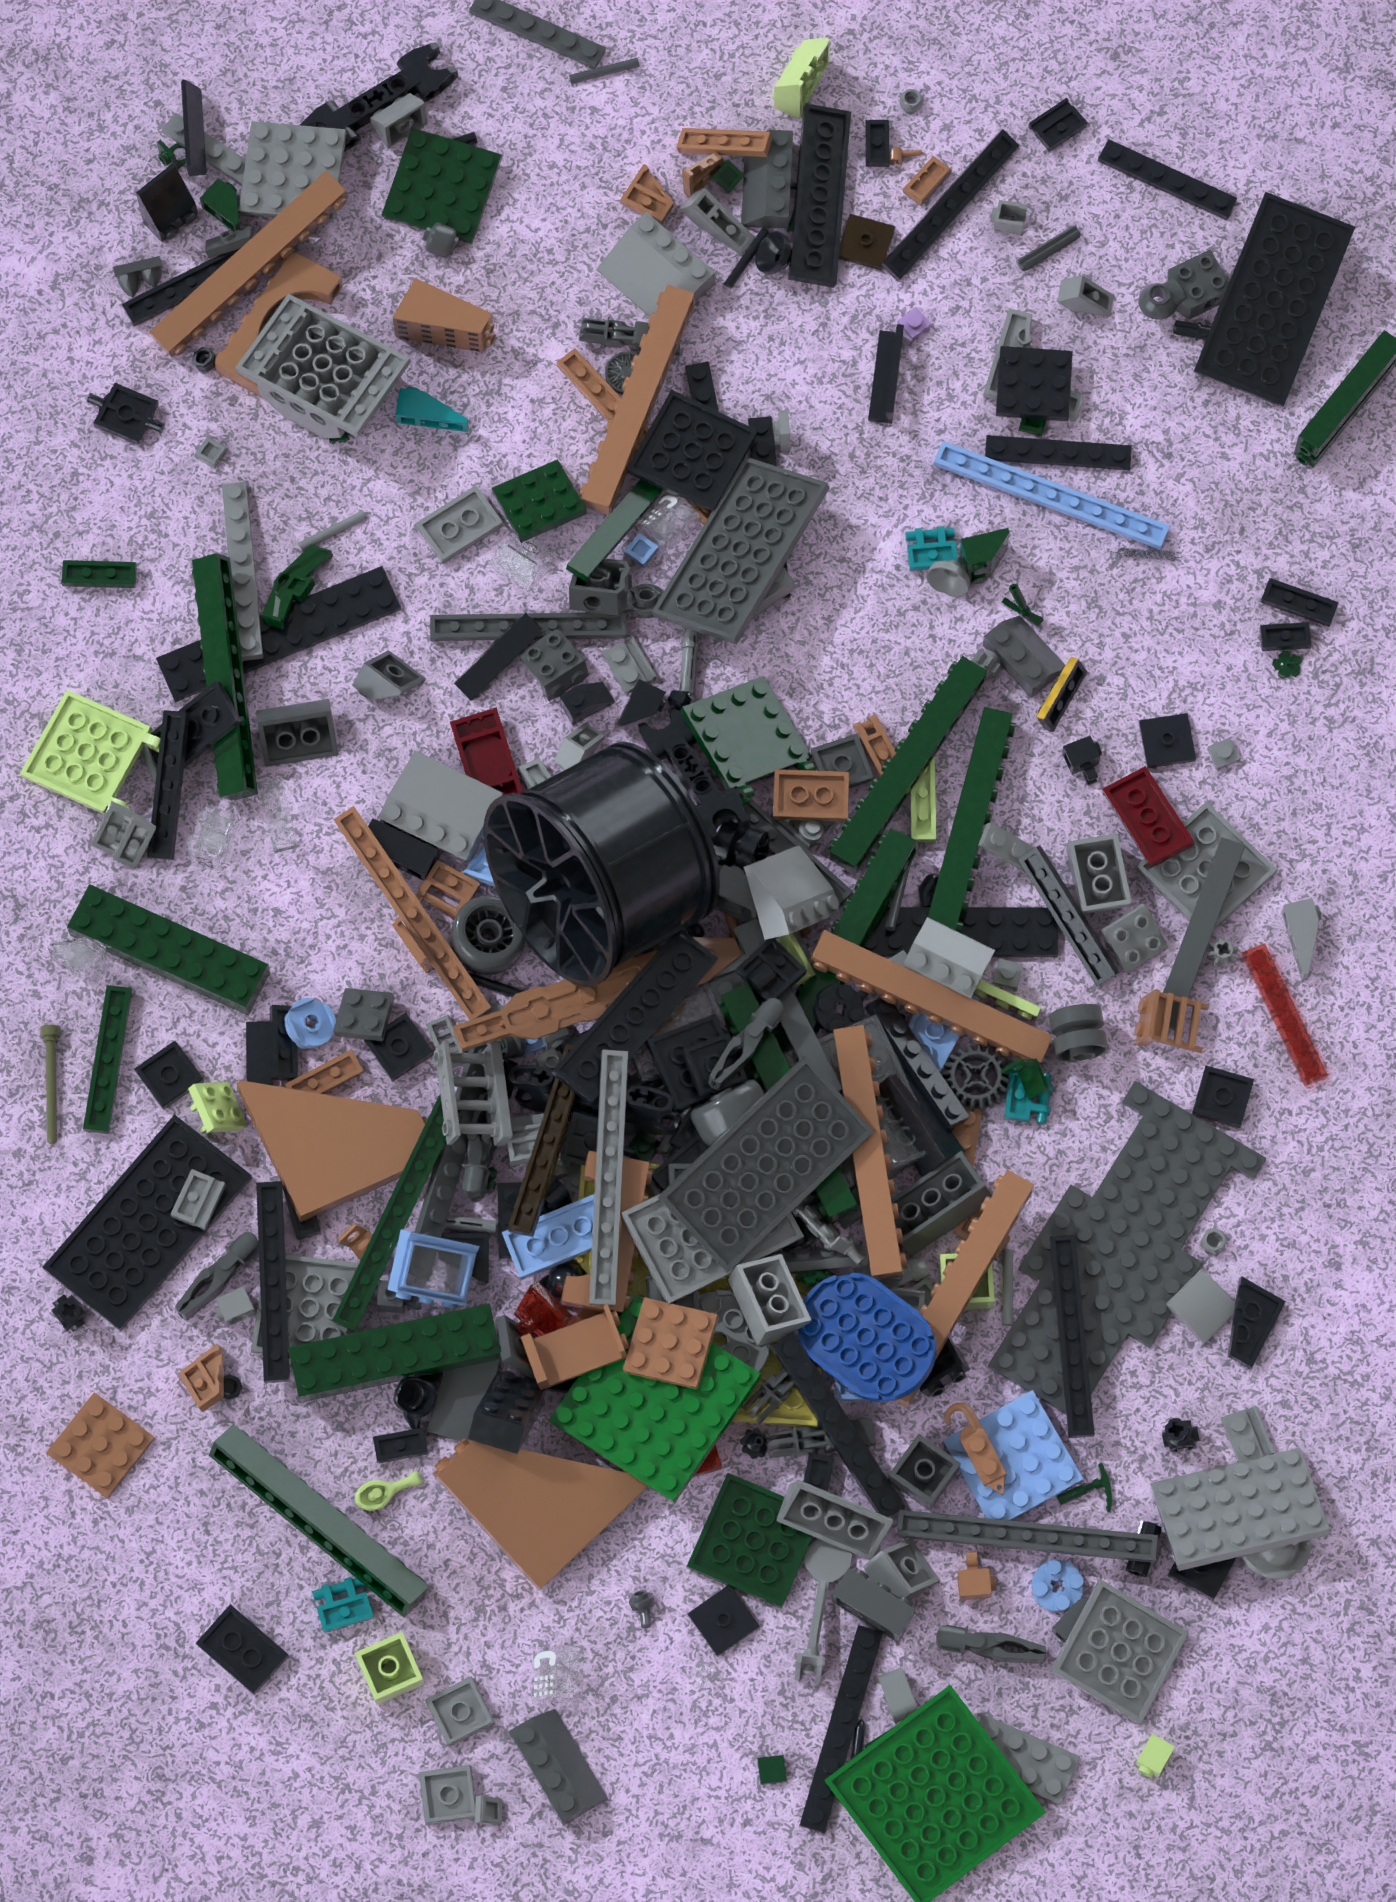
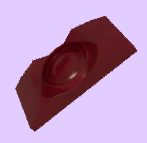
[450,707,523,795]

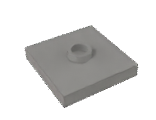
[425,1676,495,1748]
[419,1765,476,1826]

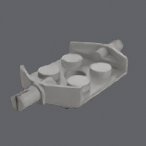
[792,1194,865,1265]

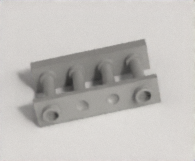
[433,1041,513,1146]

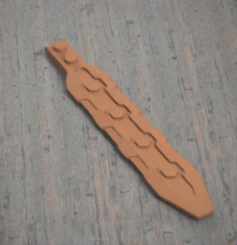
[453,937,742,1052]

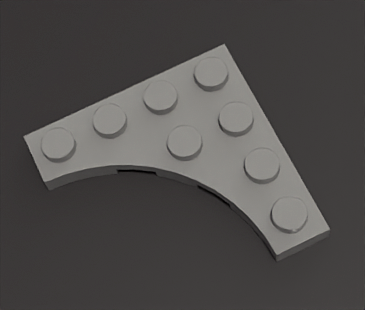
[983,308,1083,421]

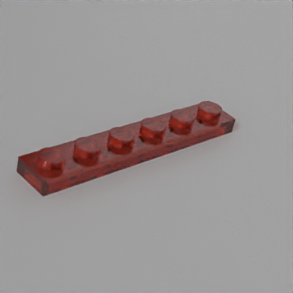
[1241,943,1328,1087]

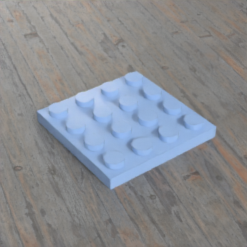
[943,1390,1084,1521]

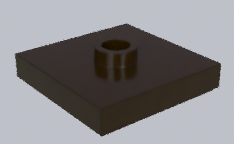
[839,214,896,271]

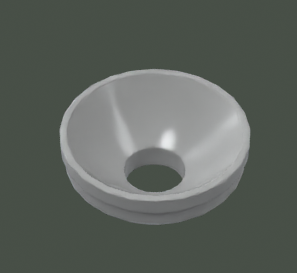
[926,560,970,597]

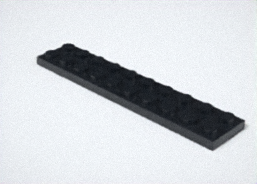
[156,566,401,702]

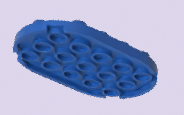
[797,1273,936,1402]

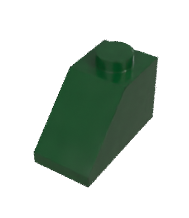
[200,178,241,231]

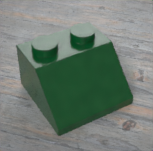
[959,528,1010,584]

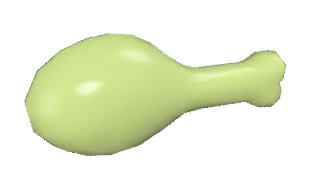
[355,1471,423,1511]

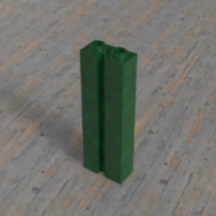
[1294,330,1396,468]

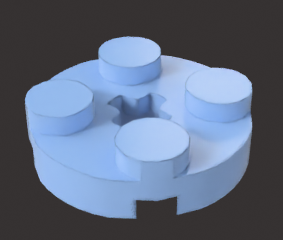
[284,998,336,1049]
[1032,1559,1083,1612]

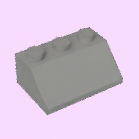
[903,917,995,998]
[728,1254,811,1346]

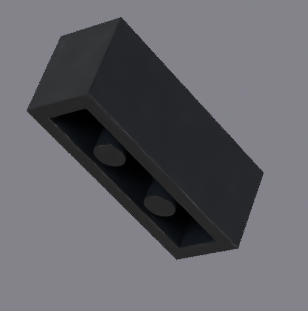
[368,818,440,881]

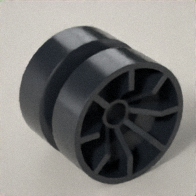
[713,822,770,874]

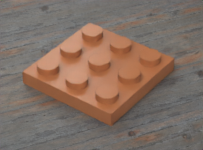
[623,1297,719,1390]
[46,1392,155,1499]

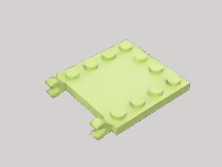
[20,690,160,814]

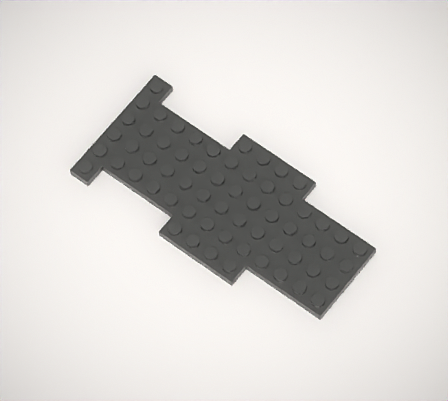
[987,1081,1266,1414]

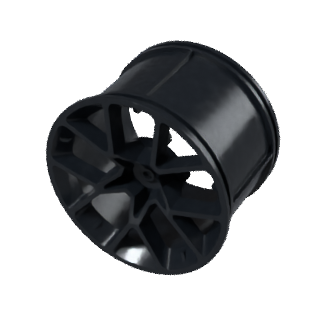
[483,742,720,987]

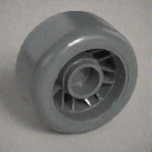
[450,896,526,975]
[691,1080,764,1146]

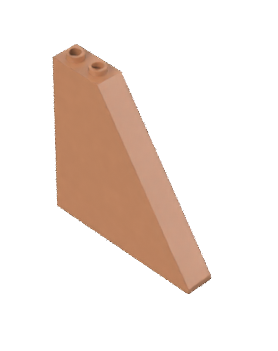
[237,1080,427,1223]
[432,1438,648,1589]

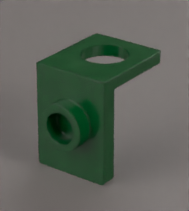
[157,139,186,170]
[1001,1058,1049,1100]

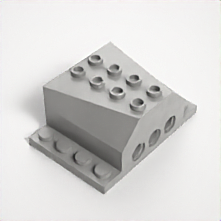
[235,293,411,438]

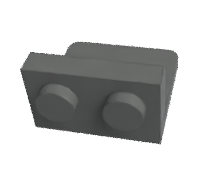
[519,629,589,701]

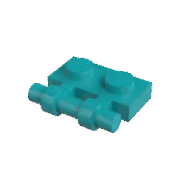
[905,526,958,571]
[1004,1073,1053,1125]
[312,1577,374,1633]

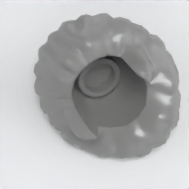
[1241,1540,1312,1580]

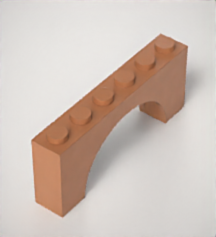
[215,251,343,398]
[560,1151,653,1315]

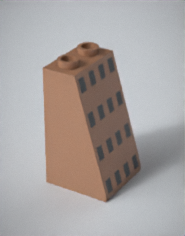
[393,278,496,352]

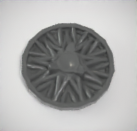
[605,351,639,394]

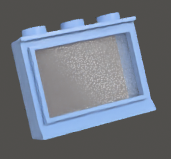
[388,1230,480,1309]

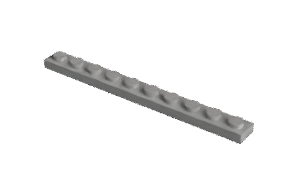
[589,1050,628,1306]

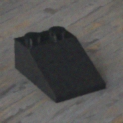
[136,163,198,242]

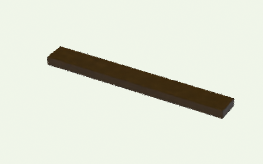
[507,1044,578,1237]

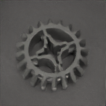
[942,1044,1010,1112]

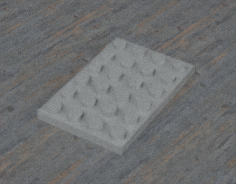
[620,1194,804,1304]
[1150,1448,1330,1571]

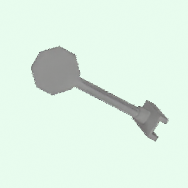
[794,1539,852,1684]

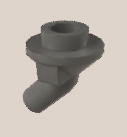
[629,1590,655,1629]

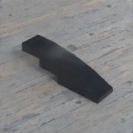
[454,612,543,701]

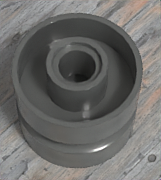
[1049,1004,1108,1062]

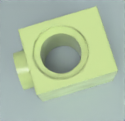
[1135,1734,1175,1778]

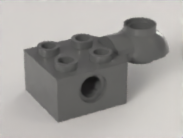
[1138,250,1229,320]
[569,559,664,618]

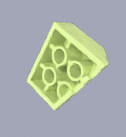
[772,38,830,119]

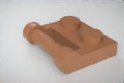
[416,860,481,920]

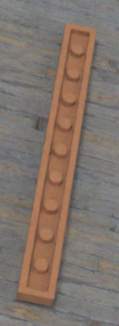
[556,348,711,525]
[333,806,492,1020]

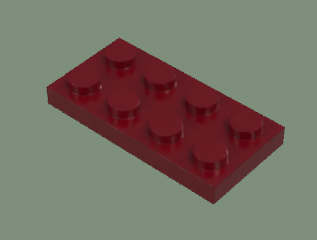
[1102,766,1195,868]

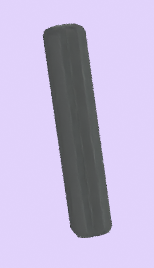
[1017,226,1080,271]

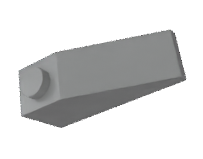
[680,188,755,255]
[1281,898,1321,981]

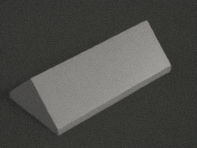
[777,1480,893,1560]

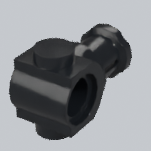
[51,1294,87,1332]
[1162,1418,1201,1453]

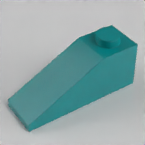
[395,387,469,432]

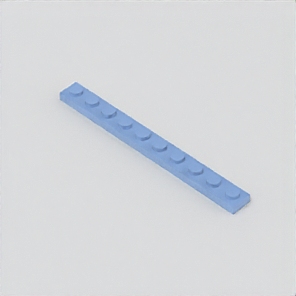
[934,441,1170,550]

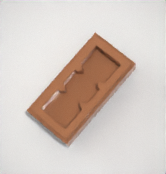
[903,156,952,206]

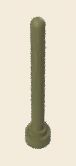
[40,1025,61,1144]

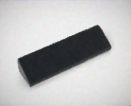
[181,80,207,176]

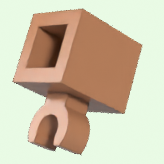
[957,1552,996,1601]

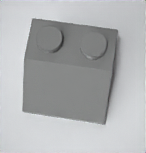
[371,93,427,148]
[863,1538,940,1600]

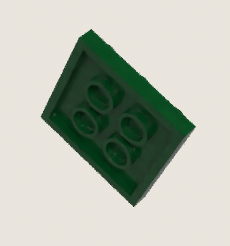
[492,459,587,543]

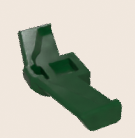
[261,545,333,629]

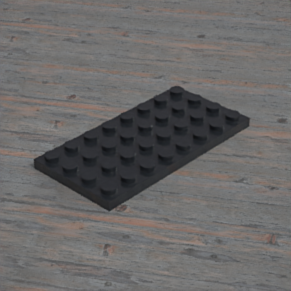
[1193,192,1356,407]
[42,1114,252,1332]

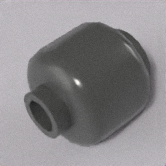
[422,222,459,258]

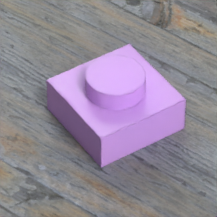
[897,307,931,341]

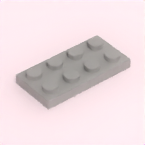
[980,1714,1080,1806]

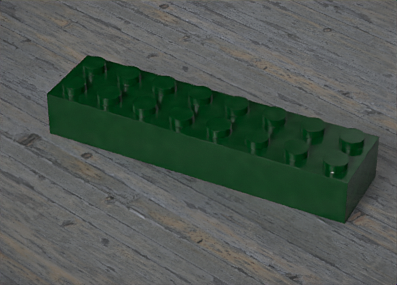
[67,884,271,1015]
[288,1304,501,1403]

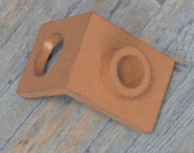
[337,1223,373,1260]

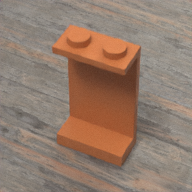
[521,1304,630,1390]

